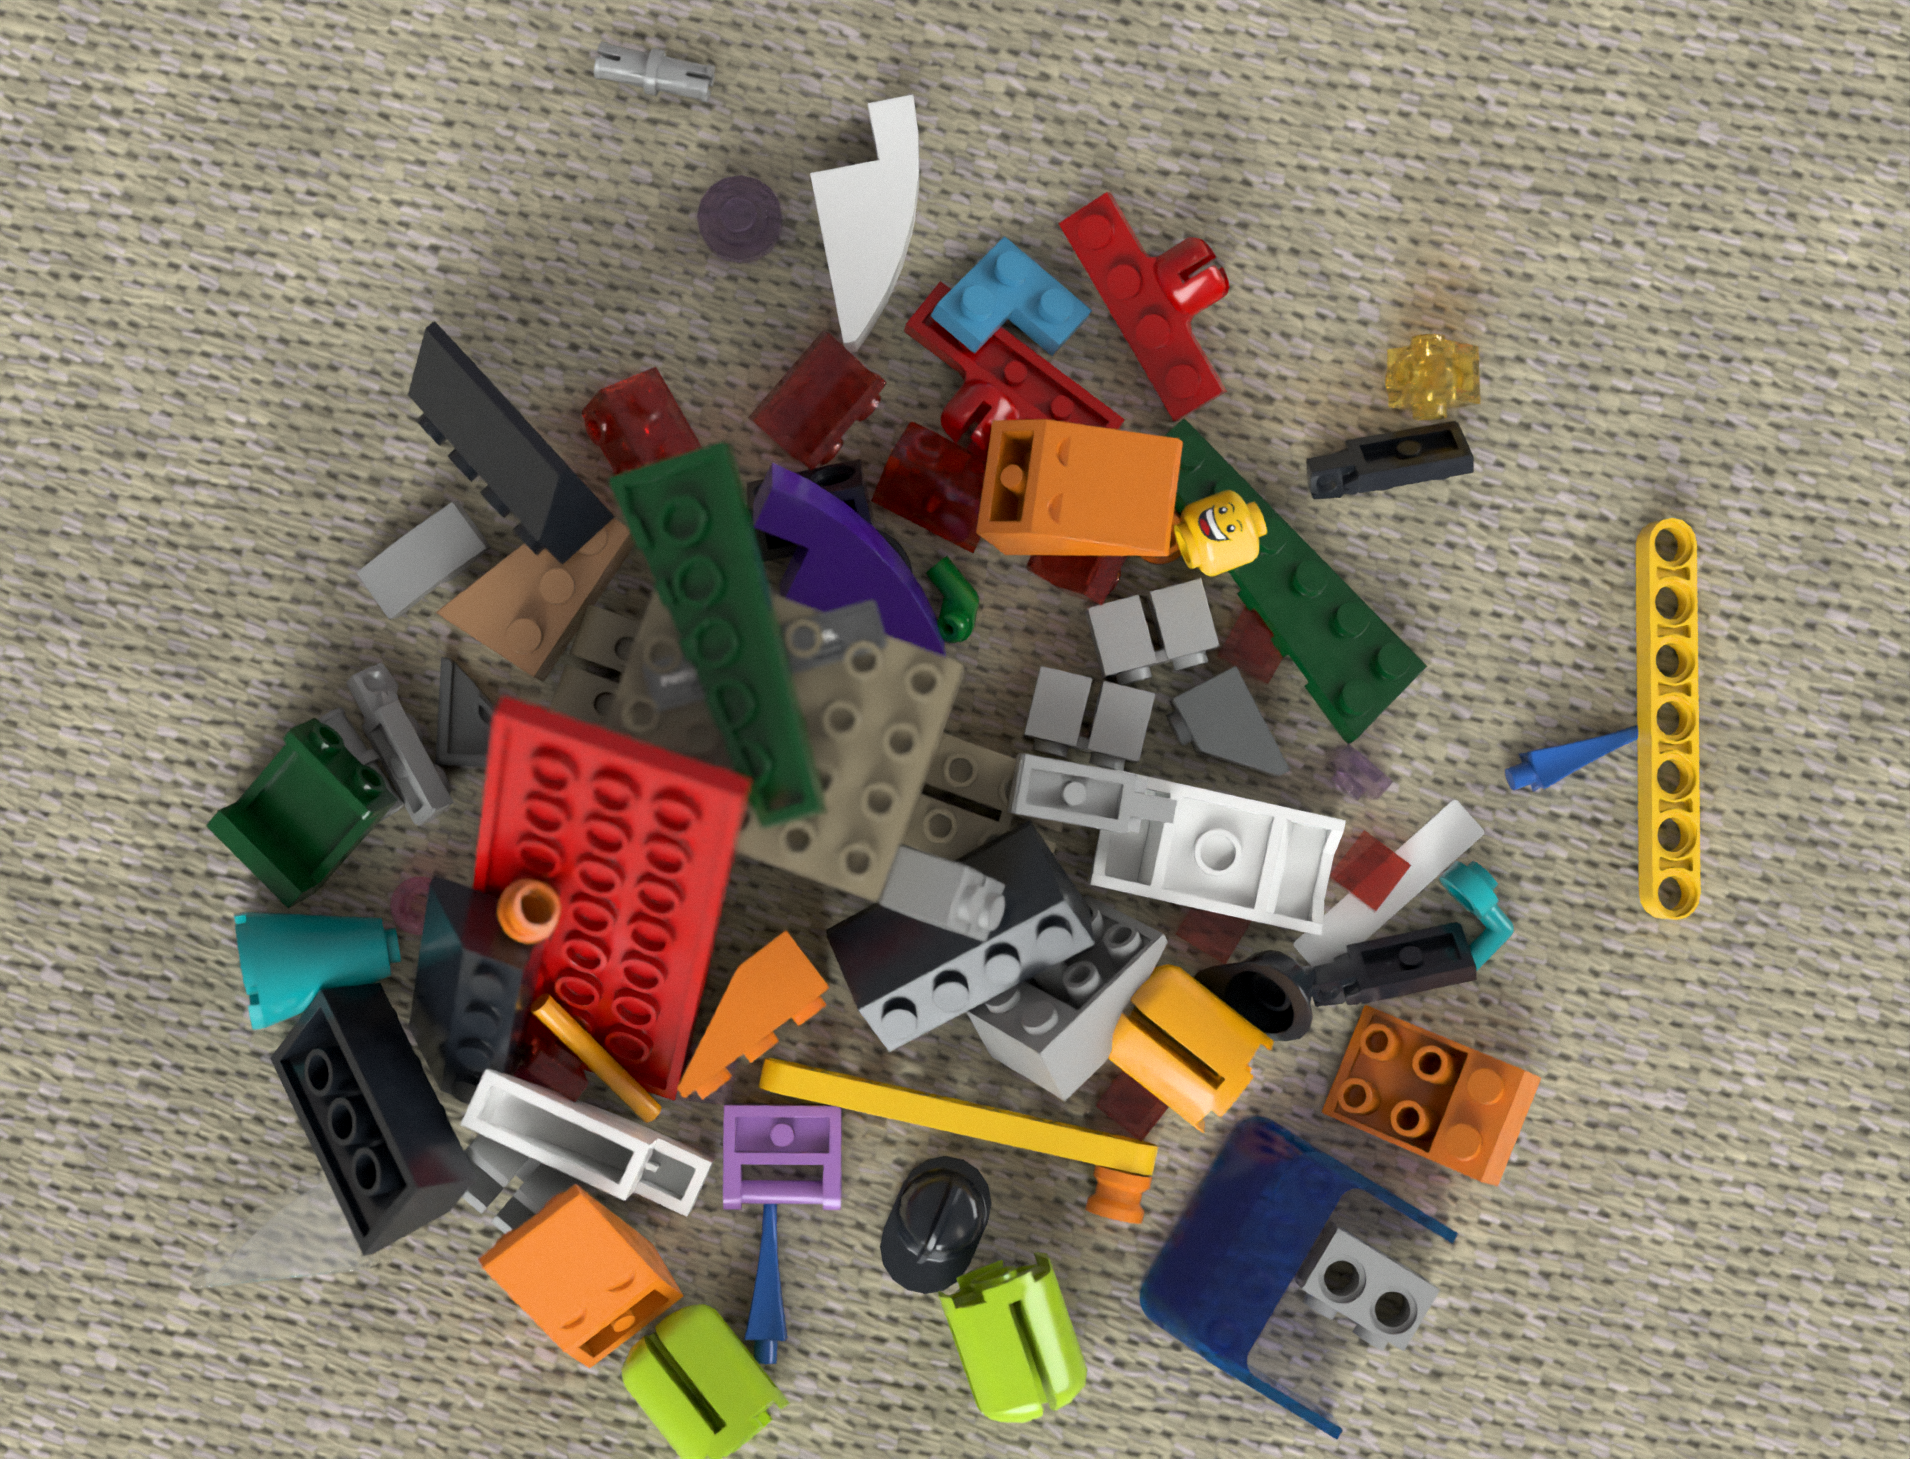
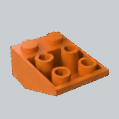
[976,419,1183,556]
[677,930,830,1100]
[1321,1005,1541,1186]
[478,1184,684,1368]

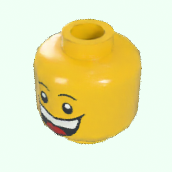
[1174,490,1267,577]

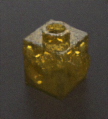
[1385,334,1481,421]

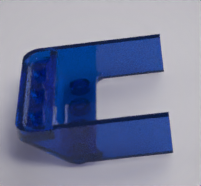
[1138,1115,1459,1440]

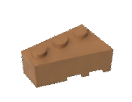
[436,518,635,682]

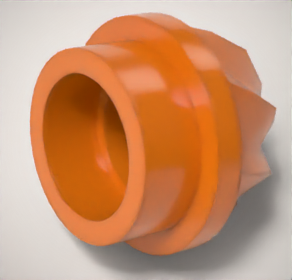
[498,880,561,943]

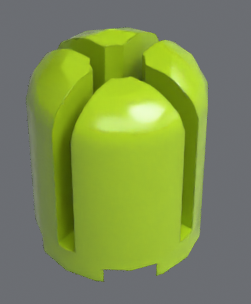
[938,1252,1088,1423]
[621,1304,790,1459]

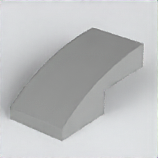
[356,501,491,620]

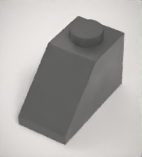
[1166,666,1290,777]

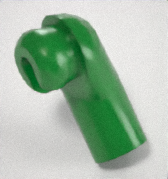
[925,555,980,644]

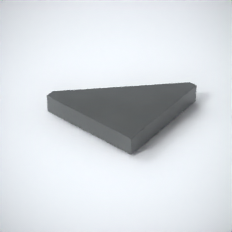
[435,657,497,767]

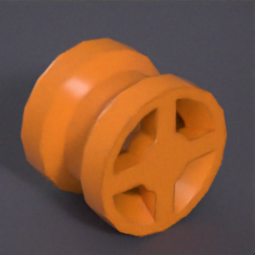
[1085,1165,1152,1224]

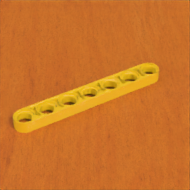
[1636,518,1701,920]
[758,1058,1159,1175]

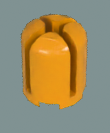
[1108,964,1274,1133]

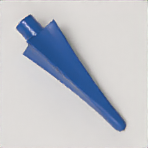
[1505,725,1638,792]
[744,1204,788,1364]

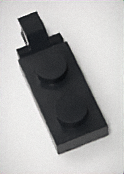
[1306,420,1474,499]
[1312,922,1477,1007]

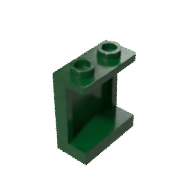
[206,717,398,909]

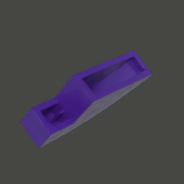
[753,462,947,657]

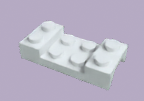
[1088,769,1346,936]

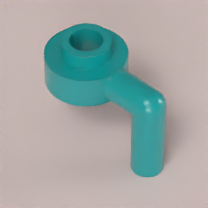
[1439,861,1514,972]

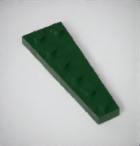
[1165,418,1427,745]
[608,441,828,829]

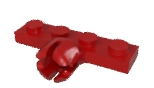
[1058,192,1230,422]
[904,281,1125,458]

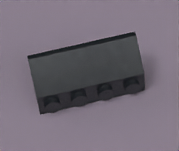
[408,321,615,565]
[826,820,1095,1052]
[409,875,546,1105]
[270,983,477,1256]

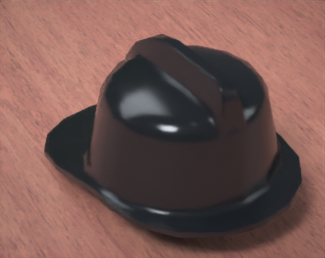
[1193,950,1316,1041]
[880,1156,992,1294]

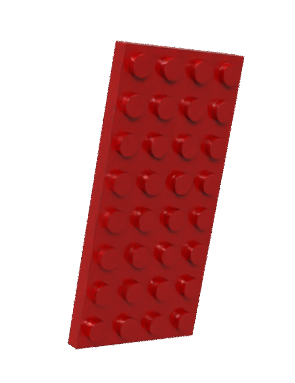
[473,695,751,1101]

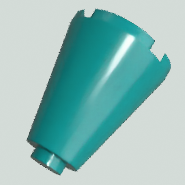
[234,912,401,1030]

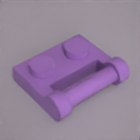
[723,1103,842,1210]

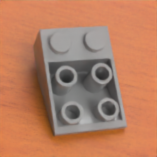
[967,895,1168,1101]

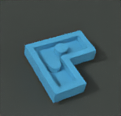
[930,236,1092,356]

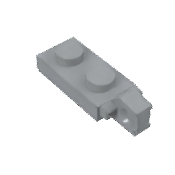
[346,663,453,826]
[1007,753,1177,833]

